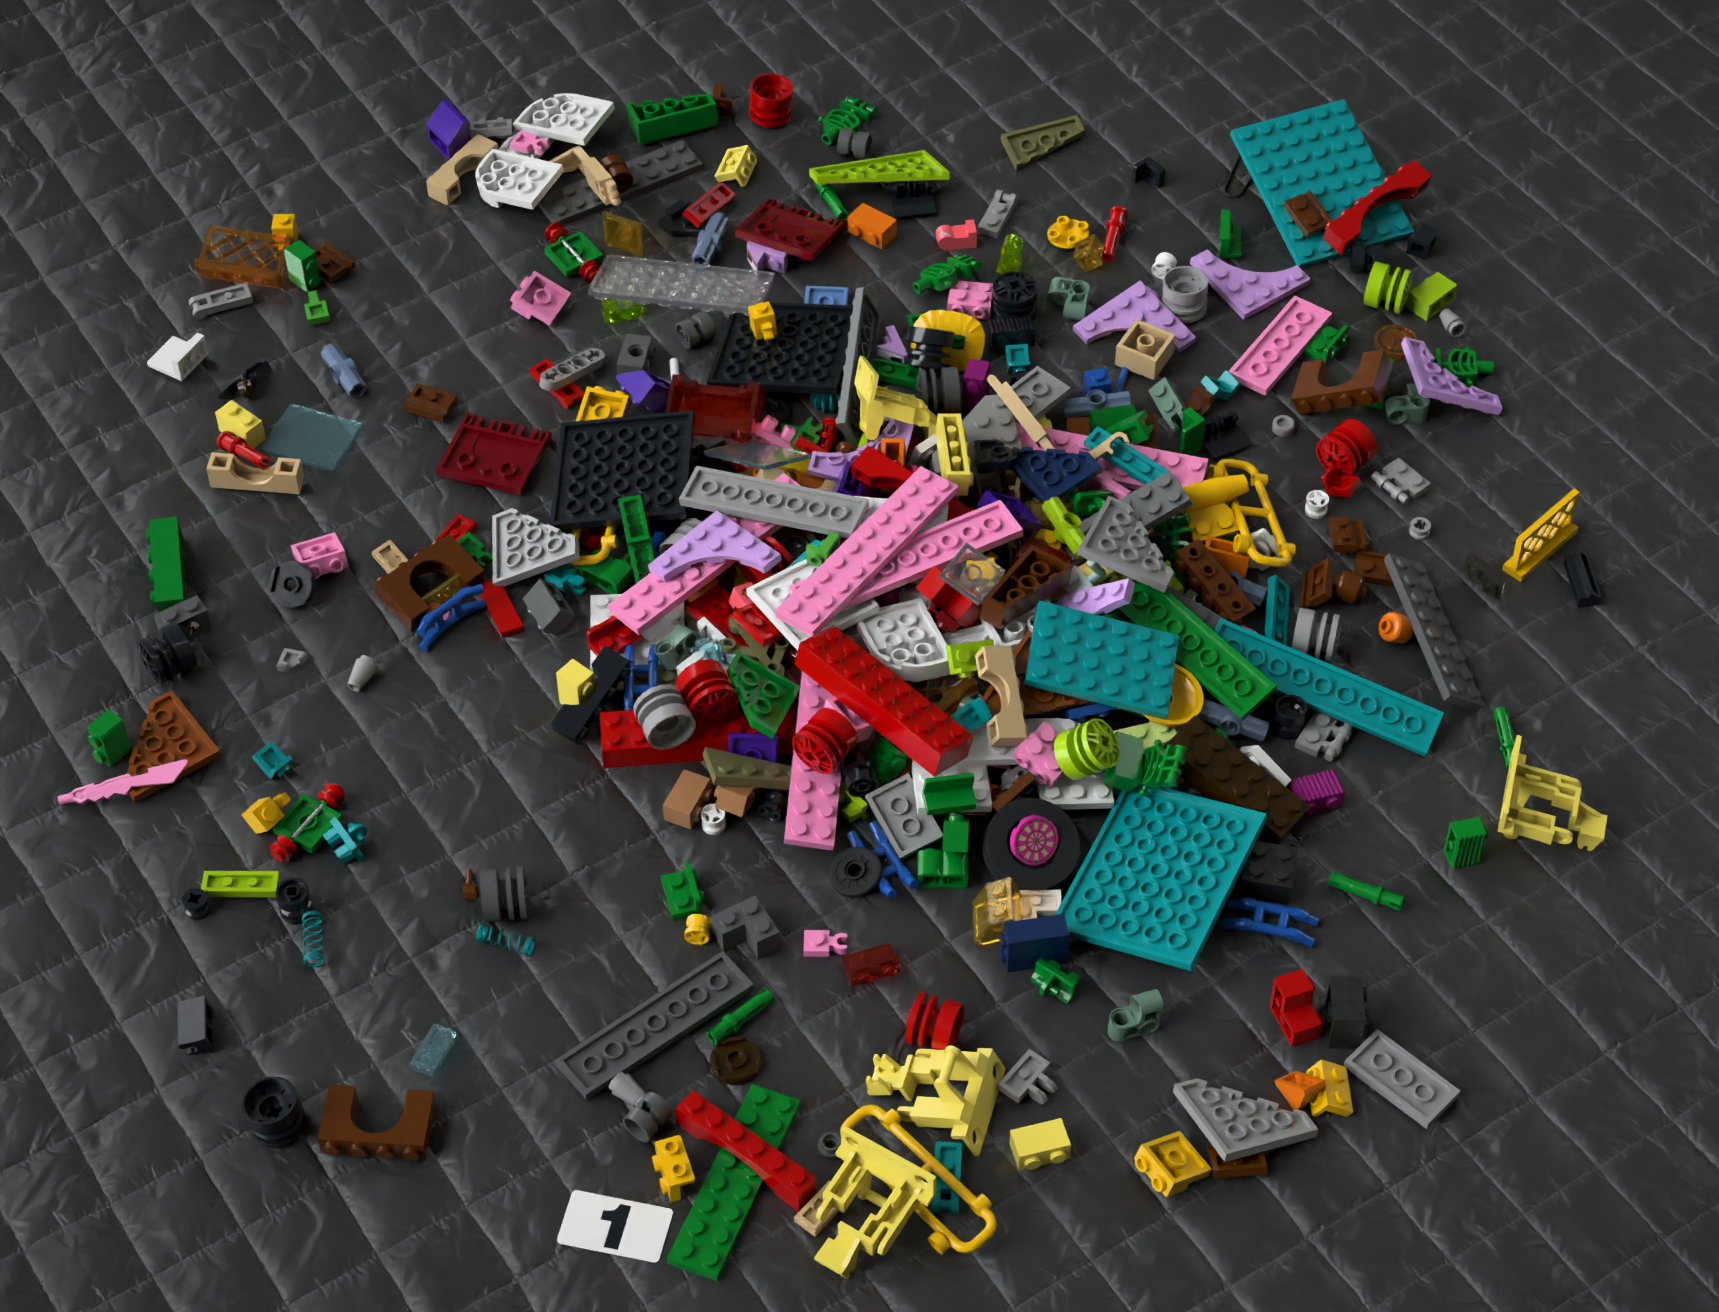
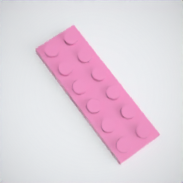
[1229,296,1332,396]

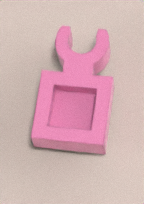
[510,131,549,155]
[803,930,847,957]

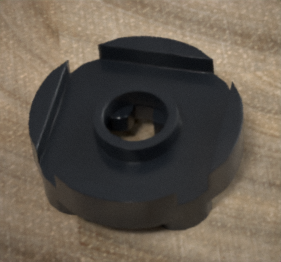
[269,561,316,608]

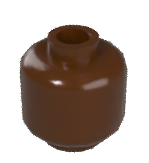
[1332,570,1368,604]

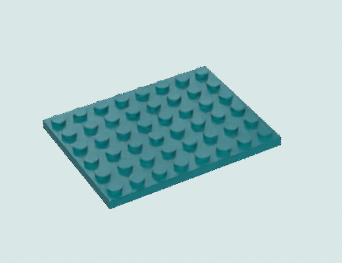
[1230,99,1414,268]
[1055,784,1267,971]

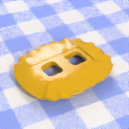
[911,310,985,371]

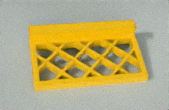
[1502,488,1580,582]

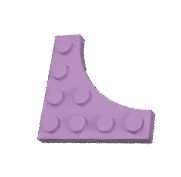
[1190,249,1311,320]
[1073,281,1196,353]
[1401,337,1502,415]
[807,418,914,495]
[648,510,782,582]
[1057,578,1135,615]

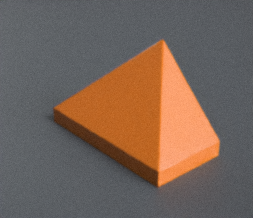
[1274,1071,1326,1110]

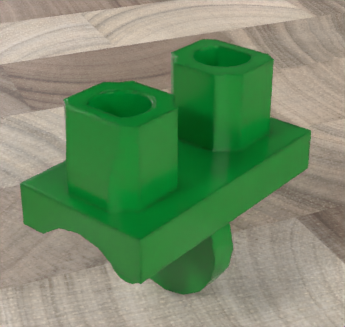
[1068,489,1112,516]
[1030,958,1080,1004]

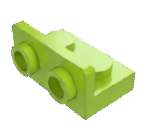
[946,639,994,678]

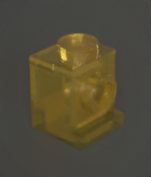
[1073,234,1104,273]

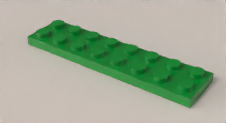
[1115,578,1277,721]
[667,1084,801,1282]

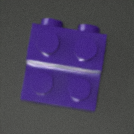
[977,490,1043,531]

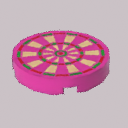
[1010,815,1058,865]

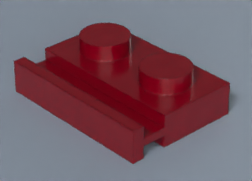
[926,602,960,633]

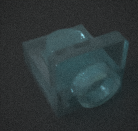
[690,637,726,667]

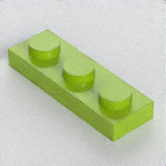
[201,871,280,897]

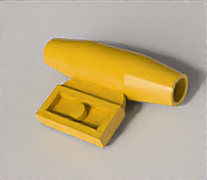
[1177,474,1249,543]

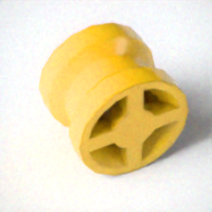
[684,914,711,945]

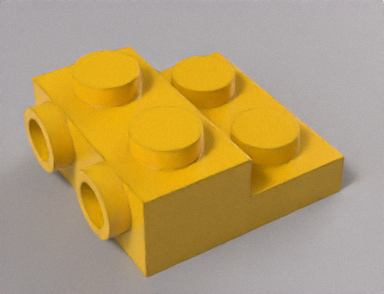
[576,386,632,421]
[1134,1131,1212,1198]

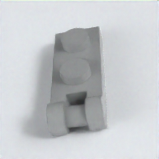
[977,189,1018,239]
[189,283,253,320]

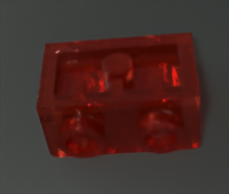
[841,942,900,986]

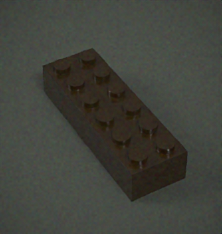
[1164,715,1310,845]

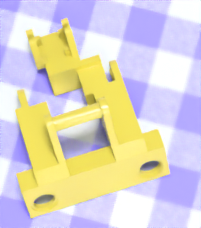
[854,356,937,440]
[1497,735,1608,851]
[866,1046,1006,1156]
[814,1125,936,1279]

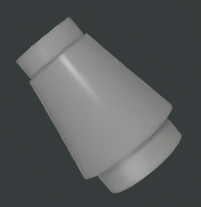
[1439,309,1467,338]
[347,655,378,692]
[608,1071,646,1107]

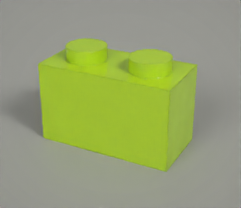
[1407,272,1457,321]

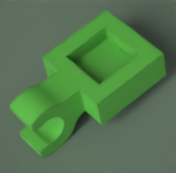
[304,290,330,325]

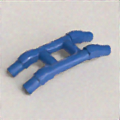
[416,584,486,652]
[623,644,659,711]
[847,820,919,899]
[1223,898,1319,947]

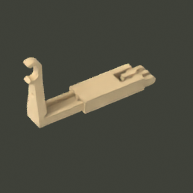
[549,146,621,205]
[987,375,1130,461]

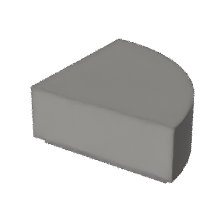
[276,648,308,671]

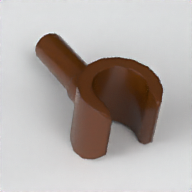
[462,869,478,900]

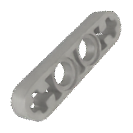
[539,348,605,391]

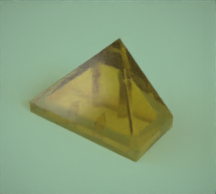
[422,573,463,612]

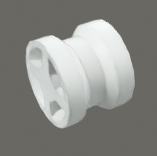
[1151,252,1177,280]
[1305,490,1329,519]
[701,804,726,835]

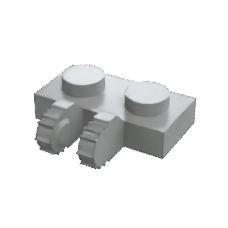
[997,1049,1058,1105]

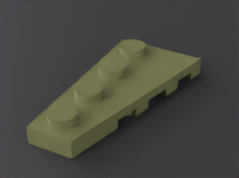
[1000,115,1085,170]
[703,747,792,790]

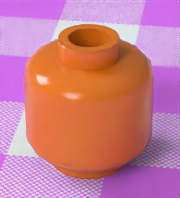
[1378,612,1414,644]

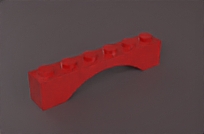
[1323,160,1432,255]
[851,445,976,521]
[676,1090,816,1212]

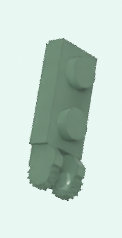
[1148,377,1186,434]

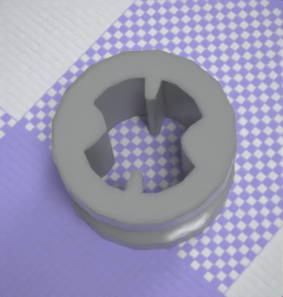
[1409,517,1431,540]

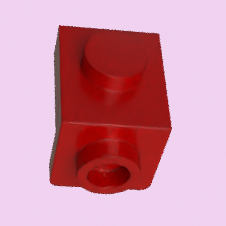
[1321,465,1361,498]

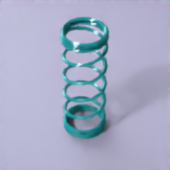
[302,911,324,967]
[476,923,535,956]

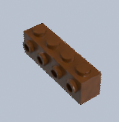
[1173,538,1256,626]

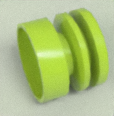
[1363,261,1412,314]
[1054,718,1120,781]

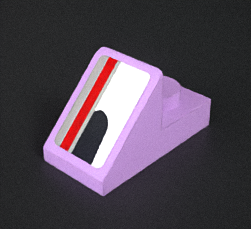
[747,241,788,278]
[876,325,908,363]

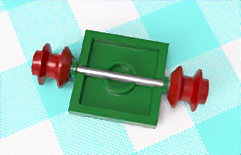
[544,222,603,283]
[269,783,345,862]

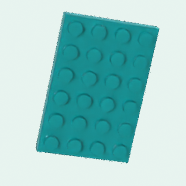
[1024,600,1179,720]

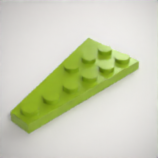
[809,150,950,185]

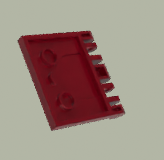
[735,198,846,261]
[436,413,552,495]

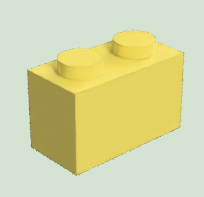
[215,400,266,448]
[556,658,596,705]
[1009,1118,1071,1171]

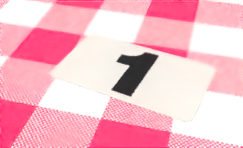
[557,1190,673,1263]

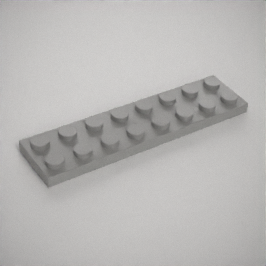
[679,466,869,539]

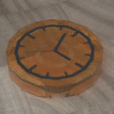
[1373,324,1418,361]

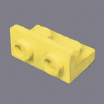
[715,145,757,187]

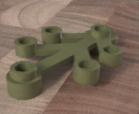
[721,615,789,676]

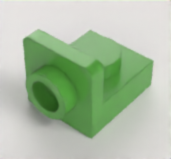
[806,532,840,567]

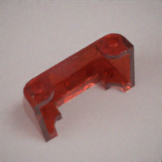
[665,374,766,443]

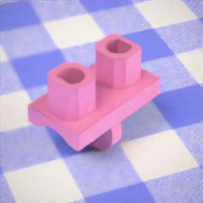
[755,415,797,455]

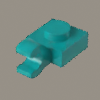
[544,564,587,596]

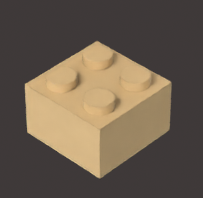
[1115,319,1176,380]

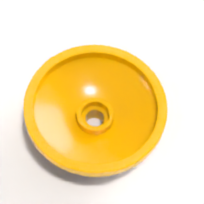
[1143,664,1204,727]

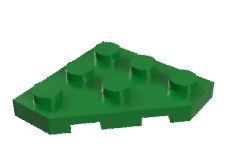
[726,651,800,739]

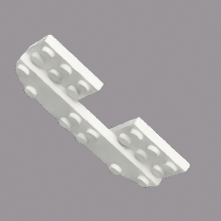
[475,93,615,210]
[855,579,1051,682]
[912,718,1114,814]

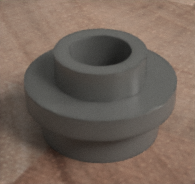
[817,1132,841,1158]

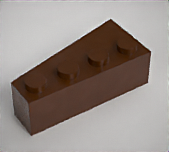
[980,545,1072,629]

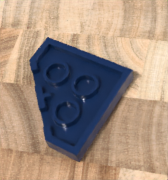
[1008,447,1102,504]

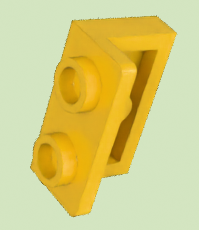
[1306,1059,1353,1117]
[652,1135,695,1203]

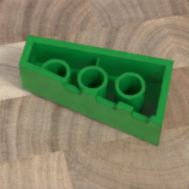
[626,93,718,145]
[146,517,187,612]

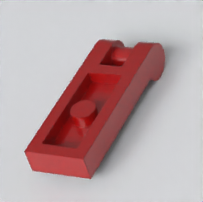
[529,359,584,409]

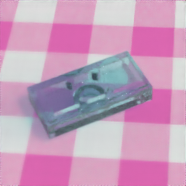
[409,1023,458,1077]

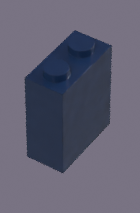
[998,914,1069,972]

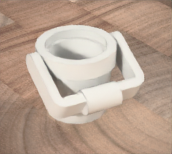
[1248,528,1282,571]

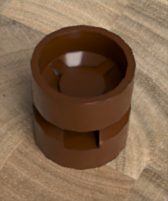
[600,154,634,194]

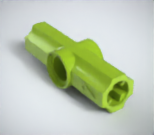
[1041,497,1085,559]

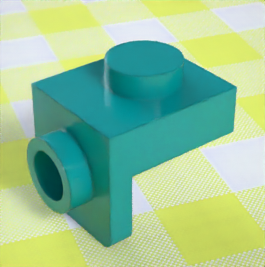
[1005,344,1031,374]
[1201,370,1240,401]
[949,697,993,732]
[252,741,293,779]

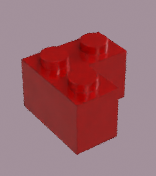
[916,566,982,628]
[1269,969,1324,1047]

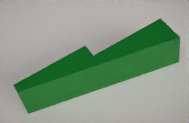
[618,494,655,583]

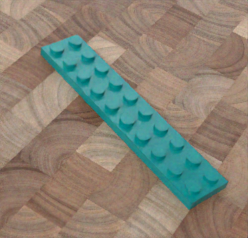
[1214,618,1444,757]

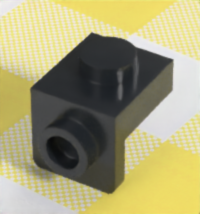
[1132,156,1166,188]

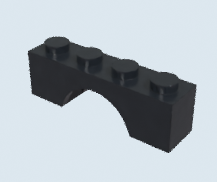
[550,645,631,745]

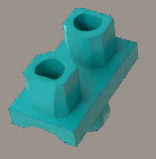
[323,817,367,864]

